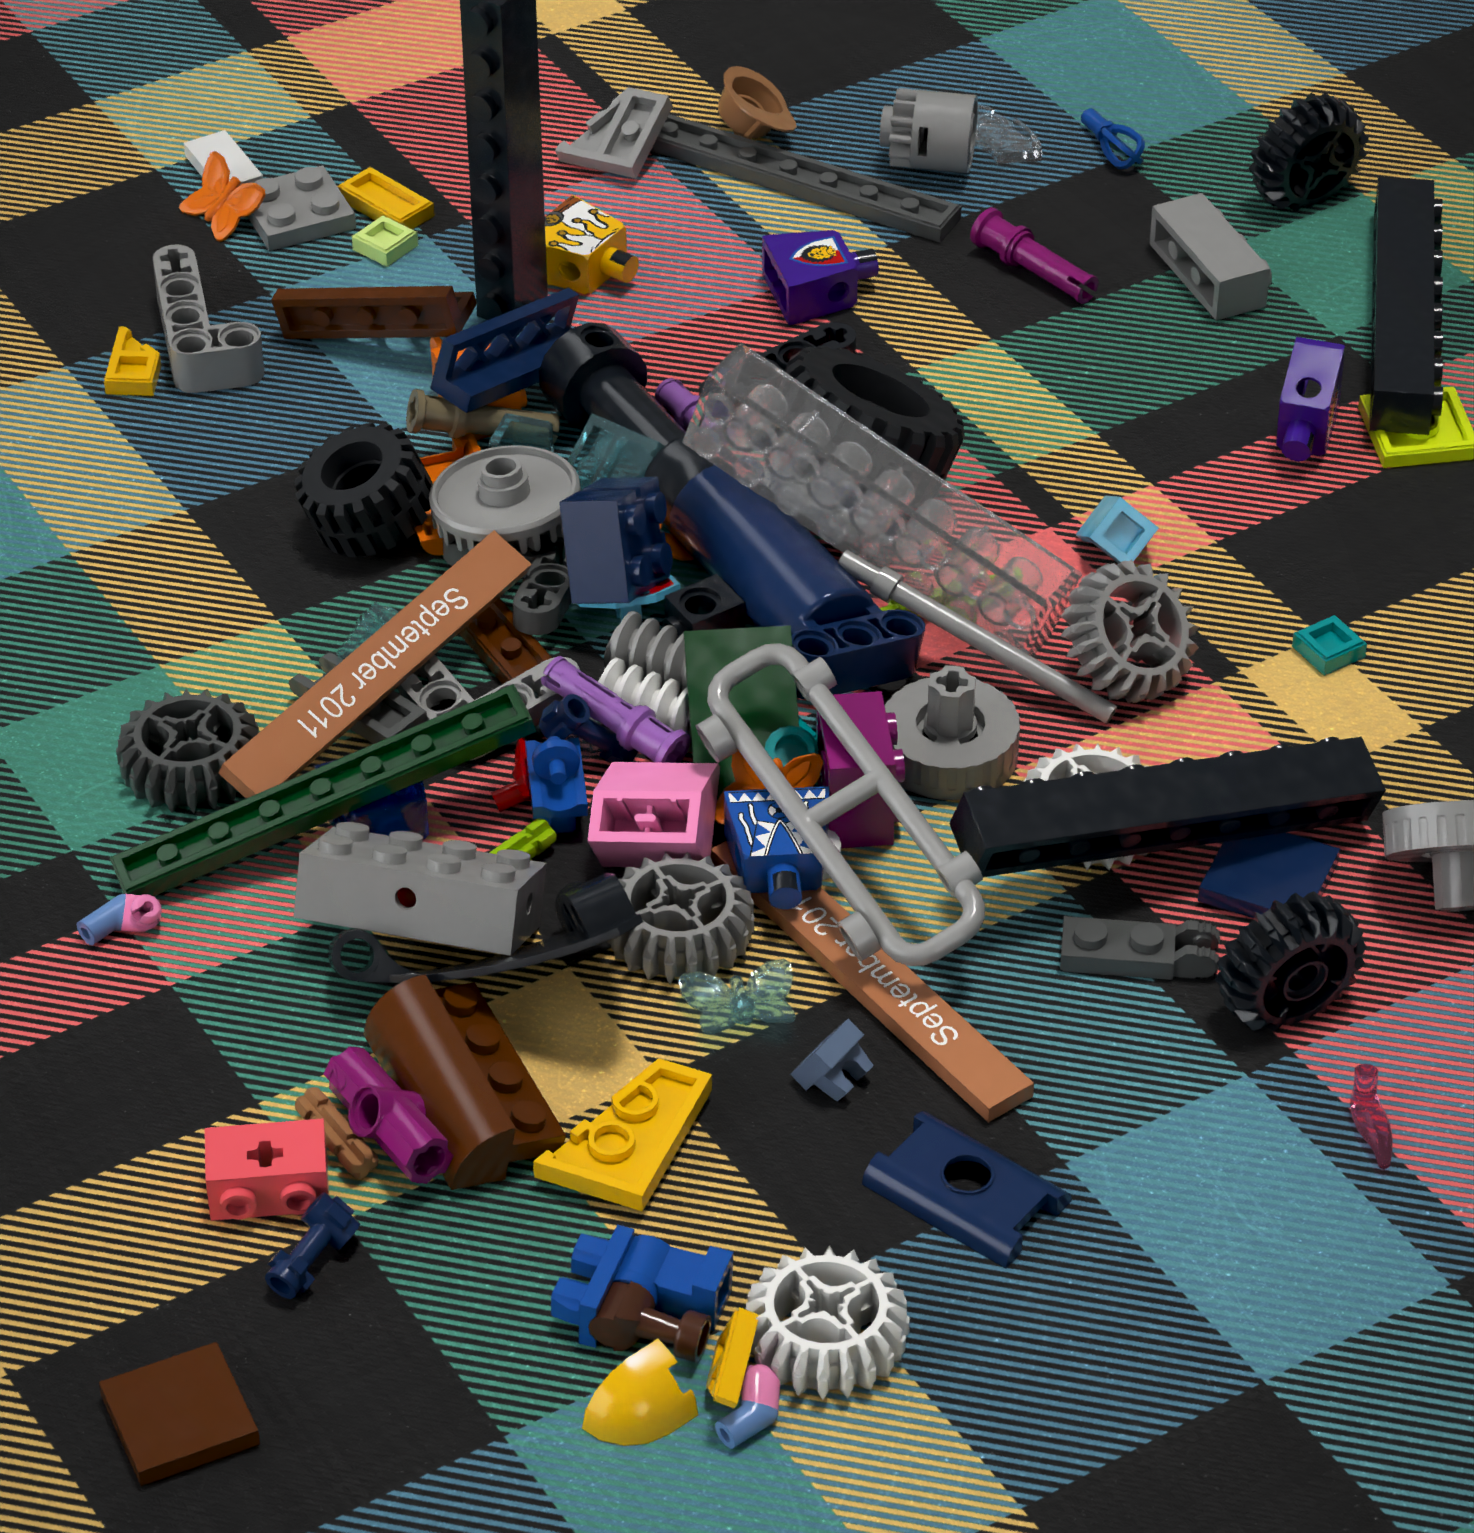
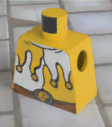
[545,195,639,294]

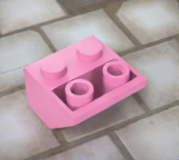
[587,762,720,867]

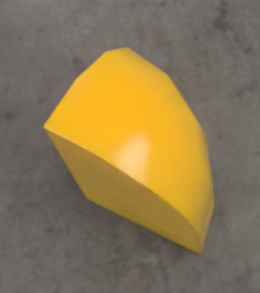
[582,1339,699,1446]

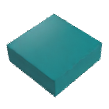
[1292,615,1367,676]

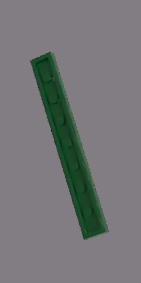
[109,684,536,896]

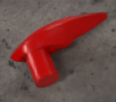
[491,738,531,812]

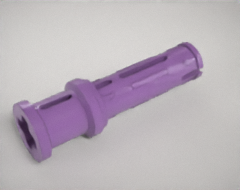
[541,656,691,763]

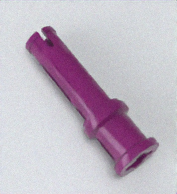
[970,207,1099,304]

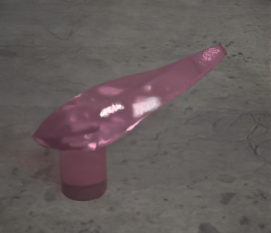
[1350,1064,1393,1170]

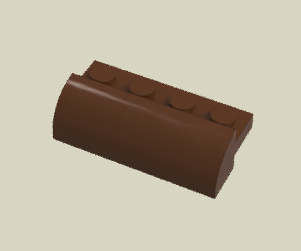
[363,974,566,1190]

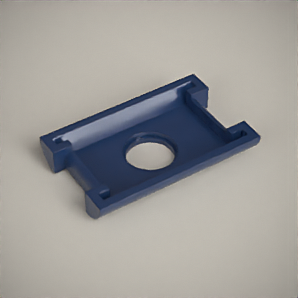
[862,1111,1072,1268]

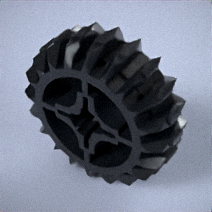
[1249,93,1369,211]

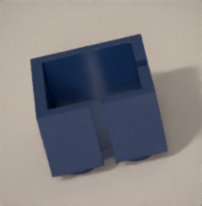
[559,477,673,604]

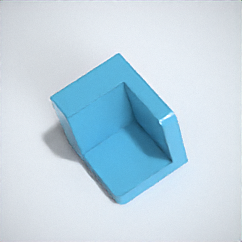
[1076,495,1159,564]

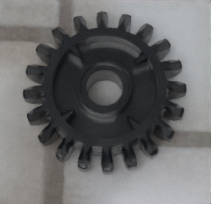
[1215,891,1367,1031]

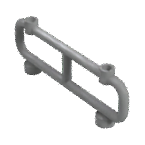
[696,643,985,966]

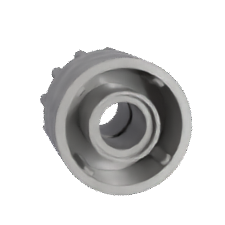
[879,88,978,174]

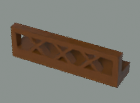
[271,286,477,339]

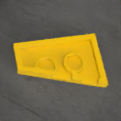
[533,1058,712,1212]

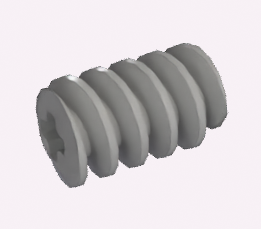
[604,611,687,694]

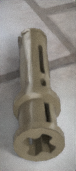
[406,389,559,445]

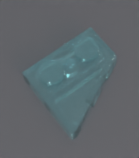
[567,414,664,491]

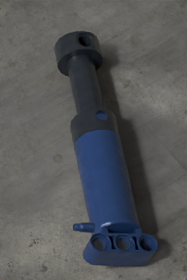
[539,323,925,699]

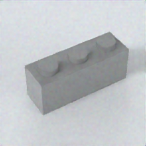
[1150,193,1272,321]

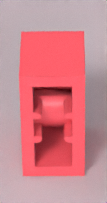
[204,1118,329,1221]

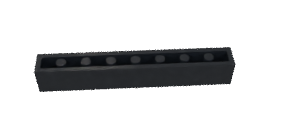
[460,0,548,320]
[1369,176,1443,435]
[949,737,1386,877]

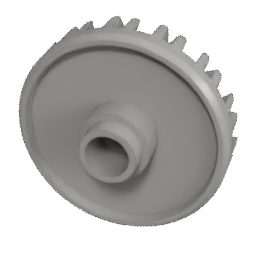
[429,445,581,554]

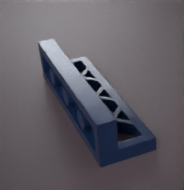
[430,288,580,413]

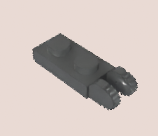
[1060,916,1220,980]

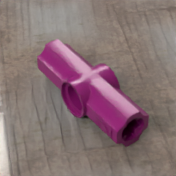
[323,1046,454,1184]

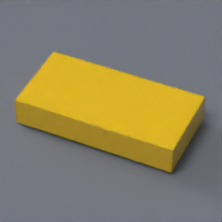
[337,167,434,229]

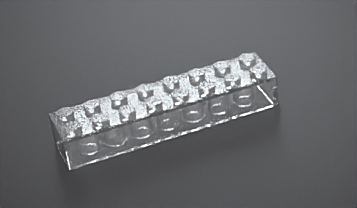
[682,343,1082,657]

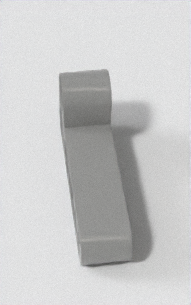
[153,245,265,393]

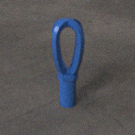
[1081,108,1145,169]

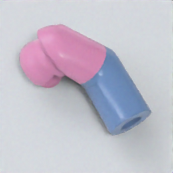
[76,894,162,945]
[715,1364,780,1449]

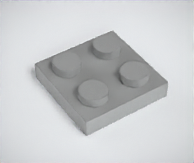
[247,165,356,251]

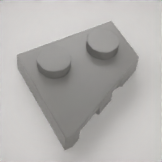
[555,87,673,179]

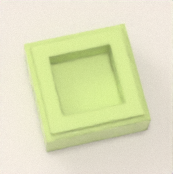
[352,215,418,267]

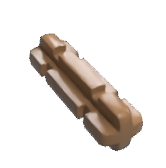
[295,1087,379,1179]

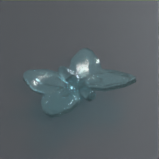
[678,959,796,1034]

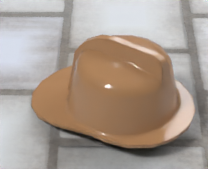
[718,66,797,139]

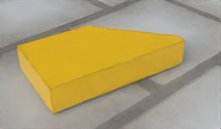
[104,326,161,396]
[706,1307,759,1409]

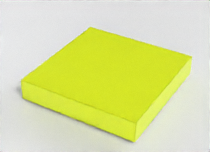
[1358,386,1474,468]

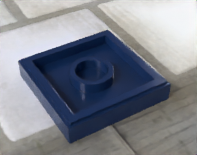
[1198,833,1340,919]

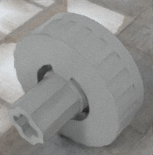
[885,665,1020,800]
[1382,800,1474,912]

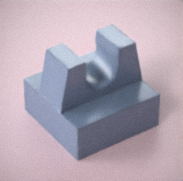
[790,1018,874,1102]

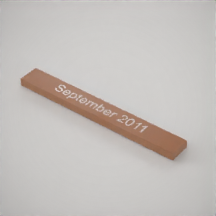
[219,530,532,799]
[710,841,1034,1122]

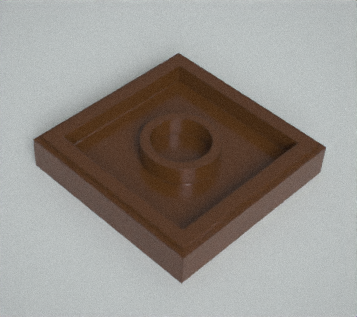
[99,1341,260,1486]

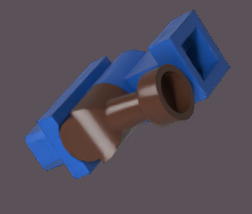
[551,1224,734,1363]

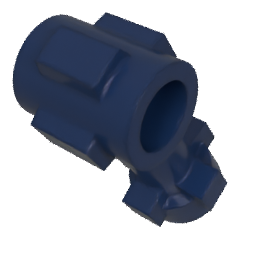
[539,694,638,763]
[265,1192,361,1299]

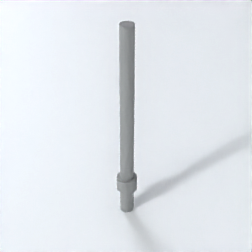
[838,550,1118,724]

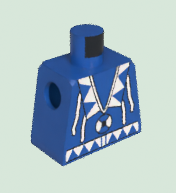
[724,786,830,910]

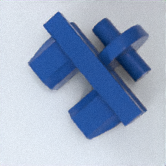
[525,736,588,833]

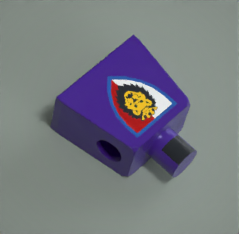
[762,230,879,325]
[1276,337,1345,461]

